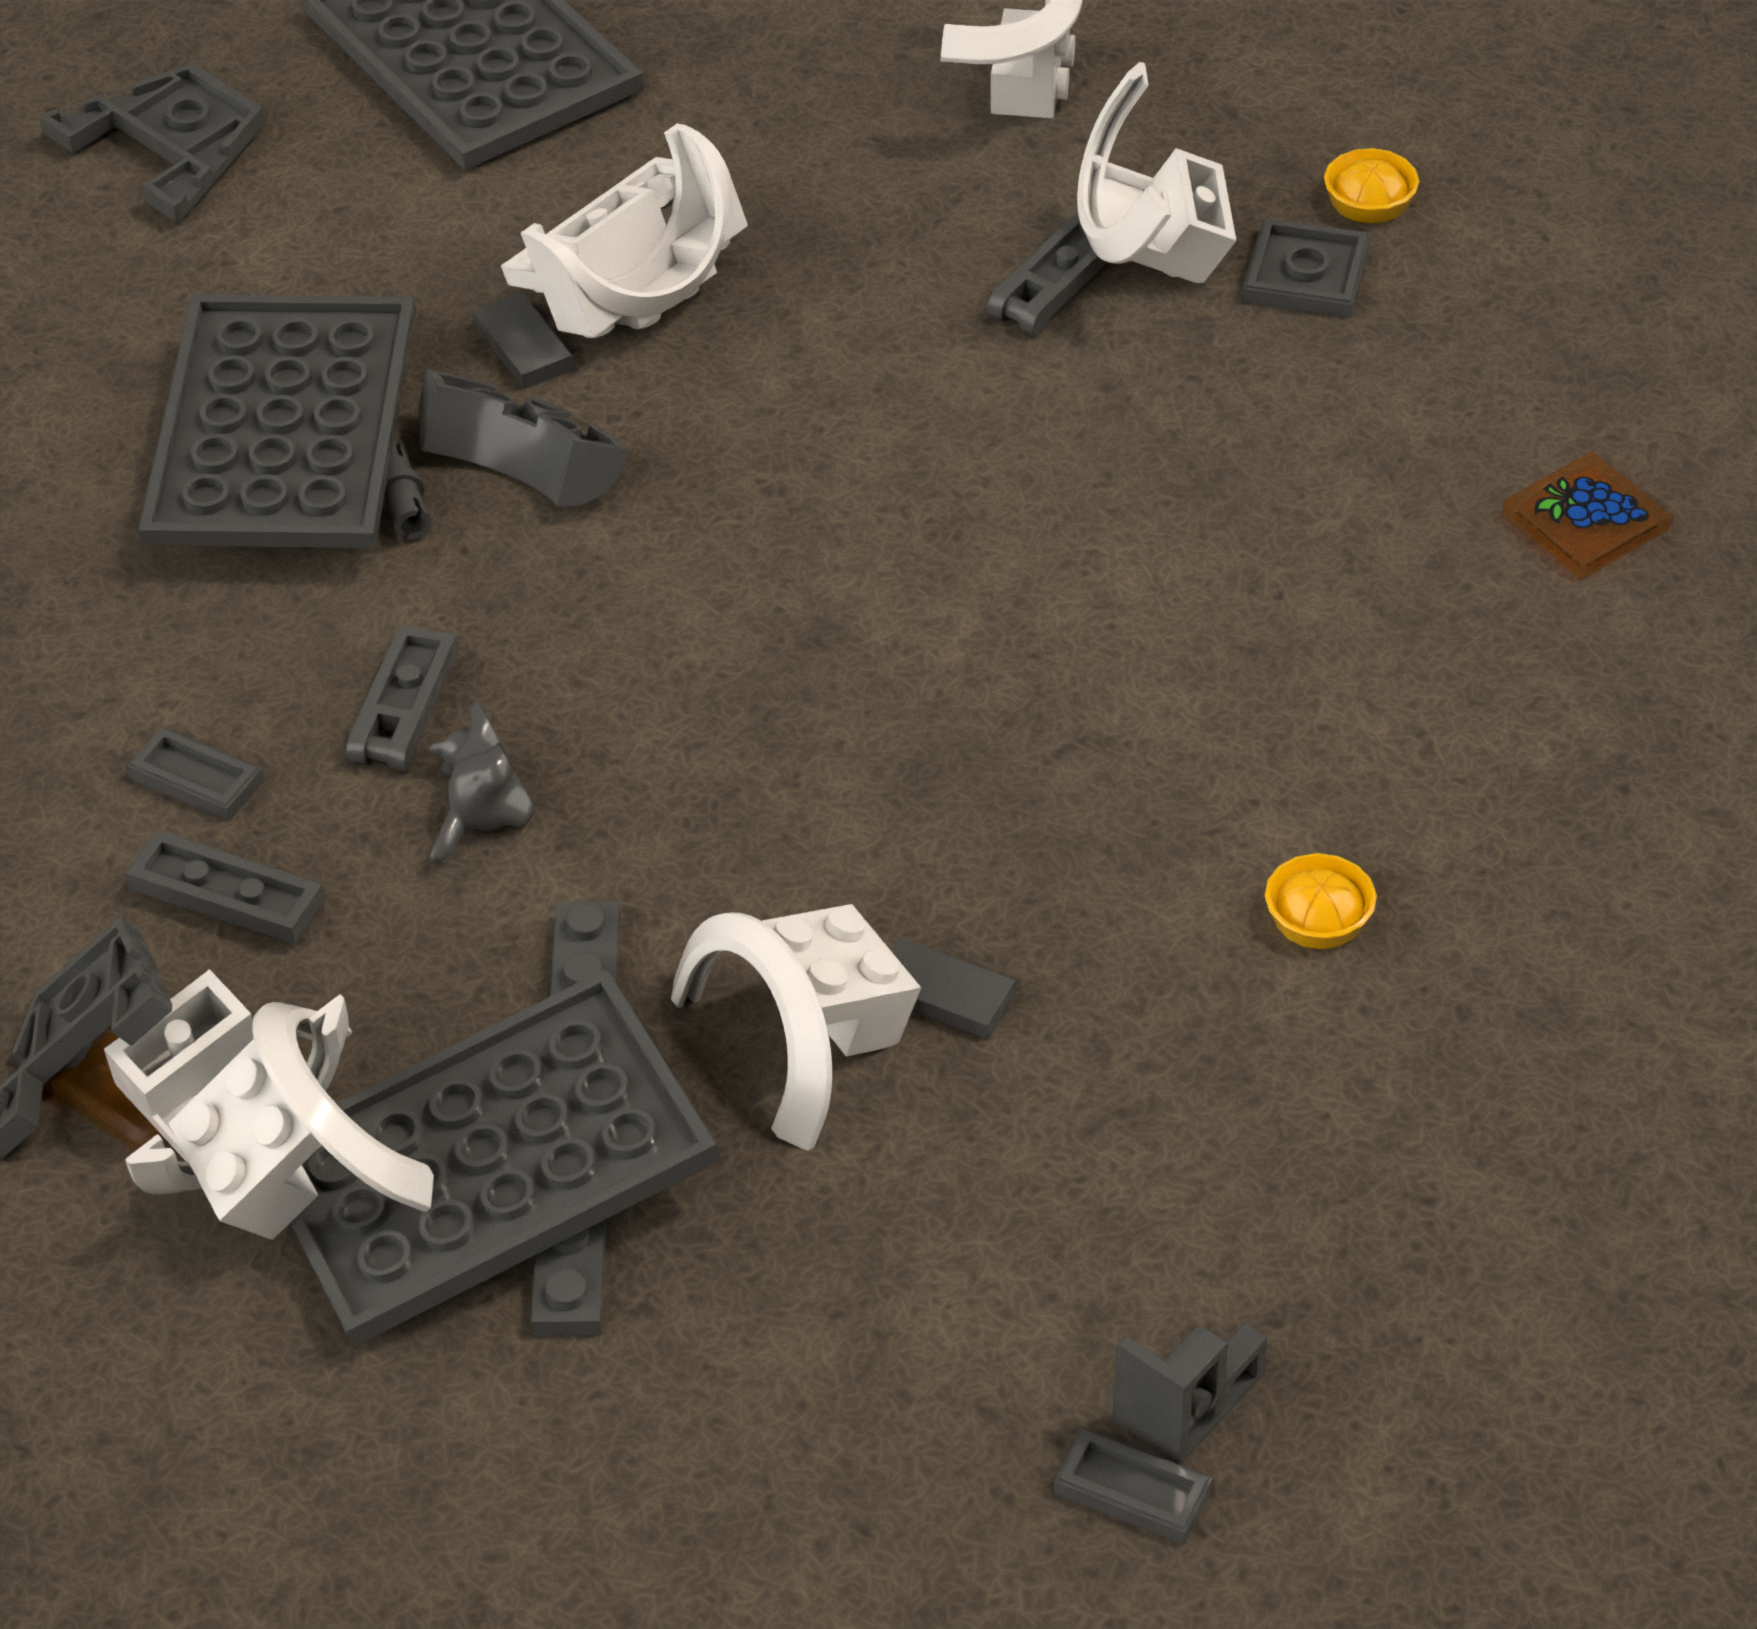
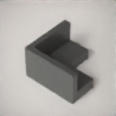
[1113,1323,1267,1465]

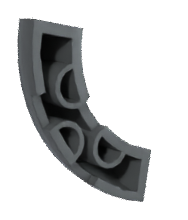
[418,369,628,506]

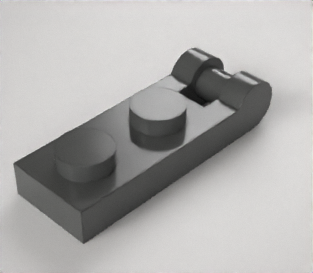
[987,213,1108,337]
[346,625,458,773]

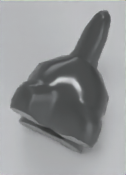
[429,702,535,863]

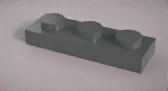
[126,830,325,945]

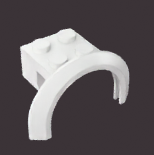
[941,0,1083,118]
[1077,62,1237,283]
[671,904,921,1151]
[104,969,349,1195]
[168,1002,434,1240]

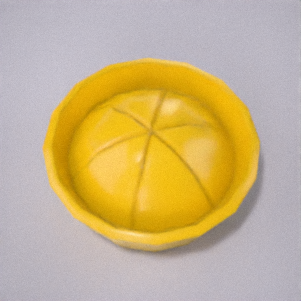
[1324,148,1420,224]
[1265,853,1377,949]

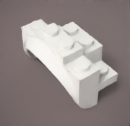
[501,123,748,338]

